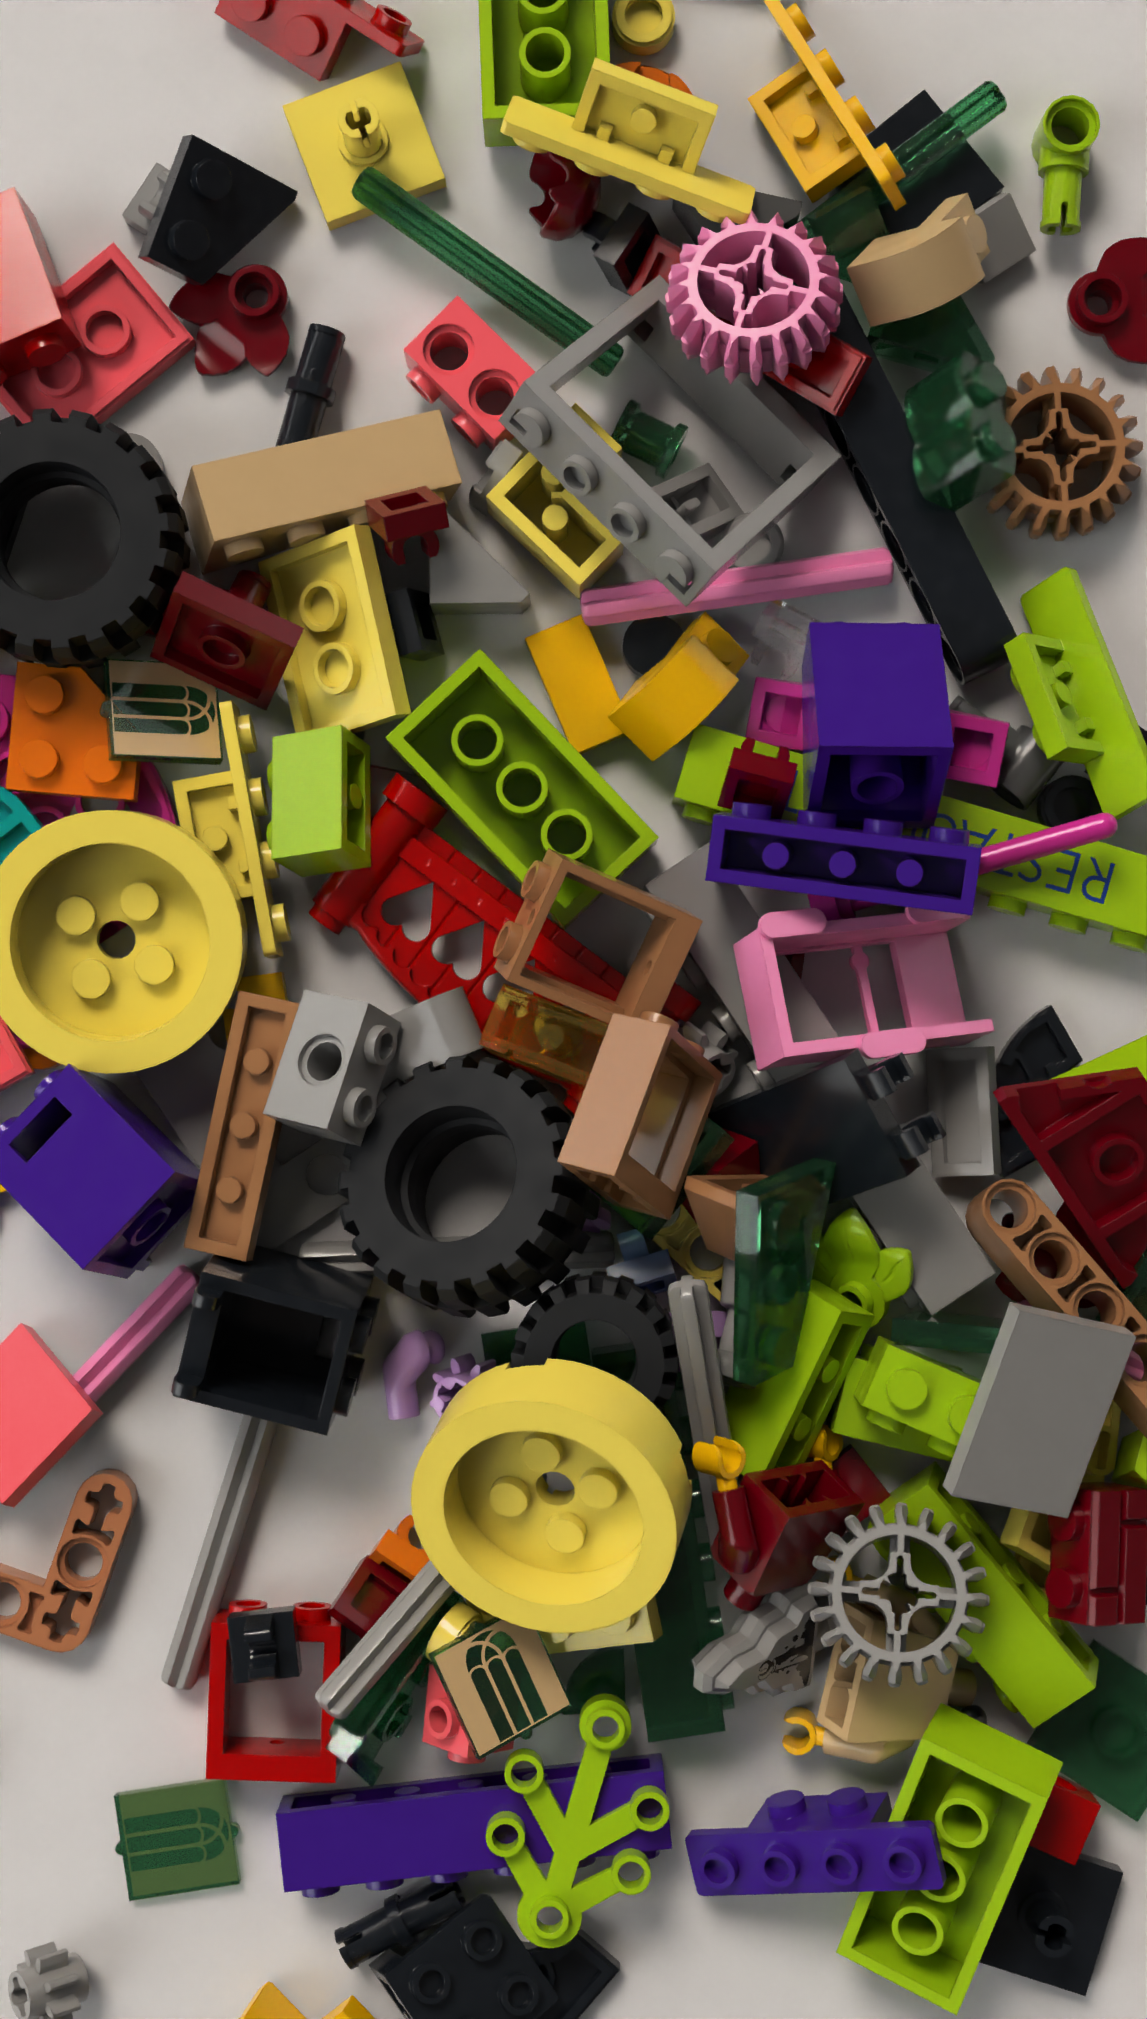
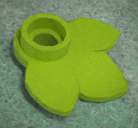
[797,1207,914,1328]

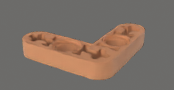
[0,1468,138,1653]

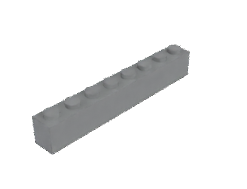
[643,842,996,1316]

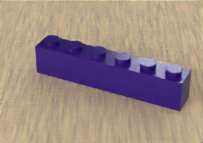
[276,1753,672,1898]

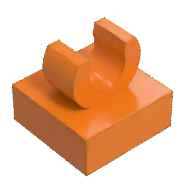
[369,1515,430,1584]

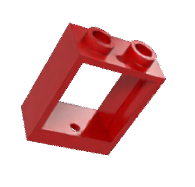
[206,1599,346,1783]

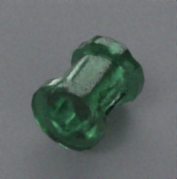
[611,399,689,479]

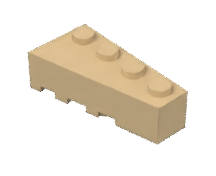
[181,409,462,575]

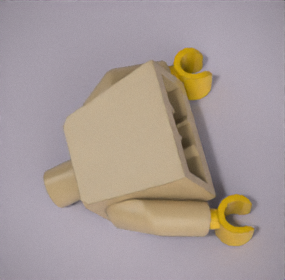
[782,1555,977,1764]

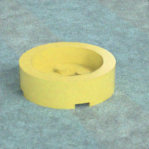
[0,810,248,1074]
[411,1358,692,1633]

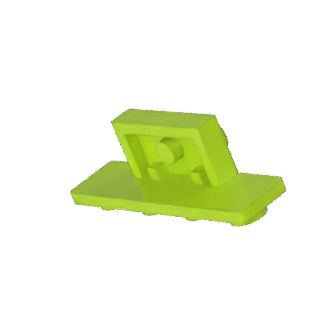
[1004,567,1147,820]

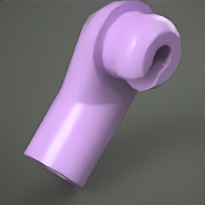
[383,1330,445,1420]

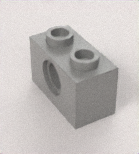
[263,989,401,1146]

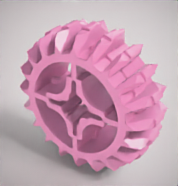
[665,210,843,386]

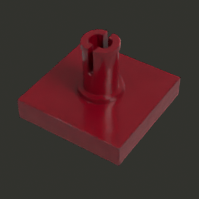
[150,570,304,711]

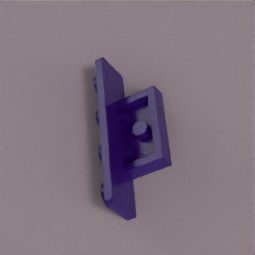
[685,1787,947,1896]

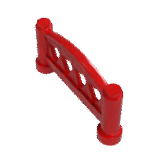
[308,773,702,1115]

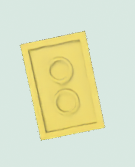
[258,524,411,734]

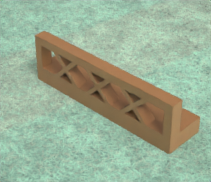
[184,991,300,1262]

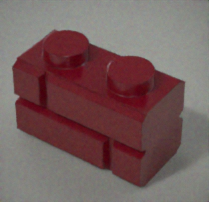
[1045,1482,1147,1627]

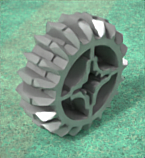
[807,1502,990,1688]

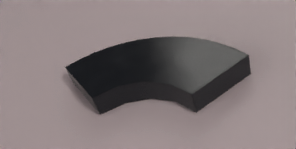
[995,1005,1083,1178]

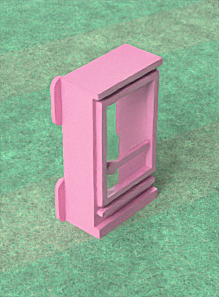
[733,907,995,1071]

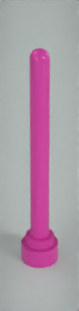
[807,812,1118,921]

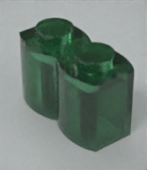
[904,351,1017,512]

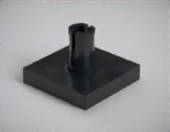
[980,1846,1123,1996]

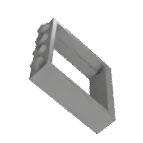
[498,275,841,607]

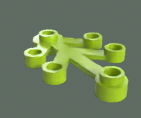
[486,1693,670,1948]

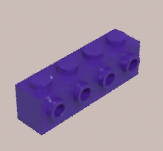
[705,801,982,915]

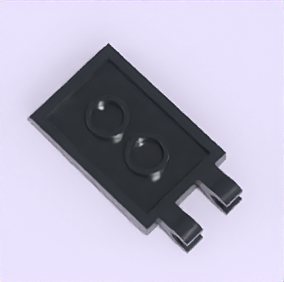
[707,1049,947,1212]

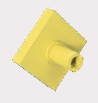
[282,61,447,231]

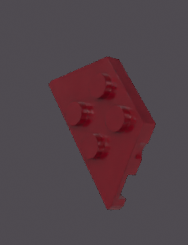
[993,1067,1147,1289]

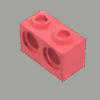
[403,295,535,451]

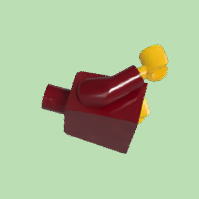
[692,1424,865,1611]

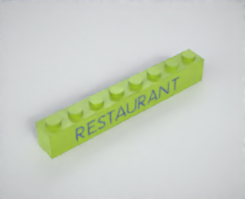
[672,724,1147,953]

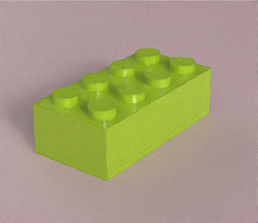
[478,0,610,147]
[385,649,659,930]
[836,1703,1063,2016]

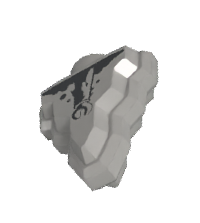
[692,1583,830,1696]

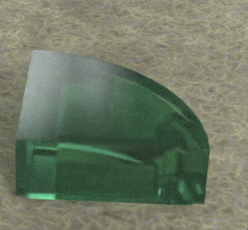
[562,1645,626,1715]

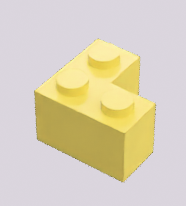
[486,403,624,600]

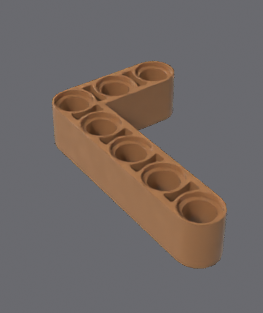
[965,1178,1147,1438]

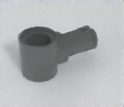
[949,695,1064,810]

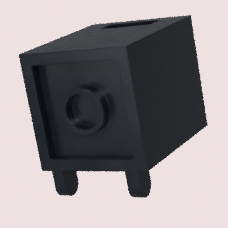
[171,1245,380,1436]

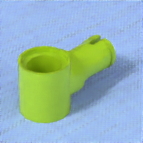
[1031,95,1100,236]

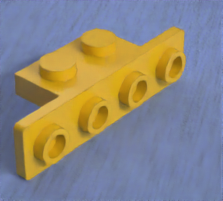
[748,0,907,211]

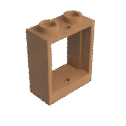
[493,848,703,1024]
[557,1011,723,1220]

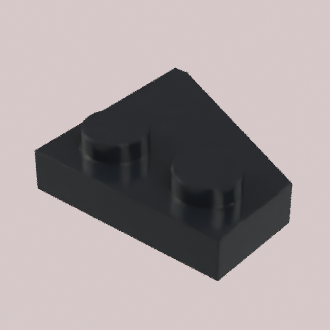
[138,134,298,286]

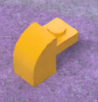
[608,611,749,762]

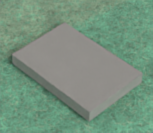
[942,1302,1136,1518]

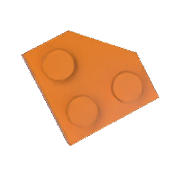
[5,661,142,803]

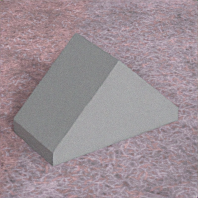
[651,463,744,542]
[429,513,531,615]

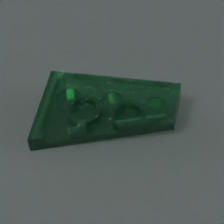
[733,1157,836,1386]
[325,1591,467,1788]

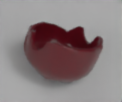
[529,151,601,241]

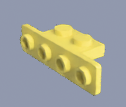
[500,58,755,224]
[172,700,291,959]

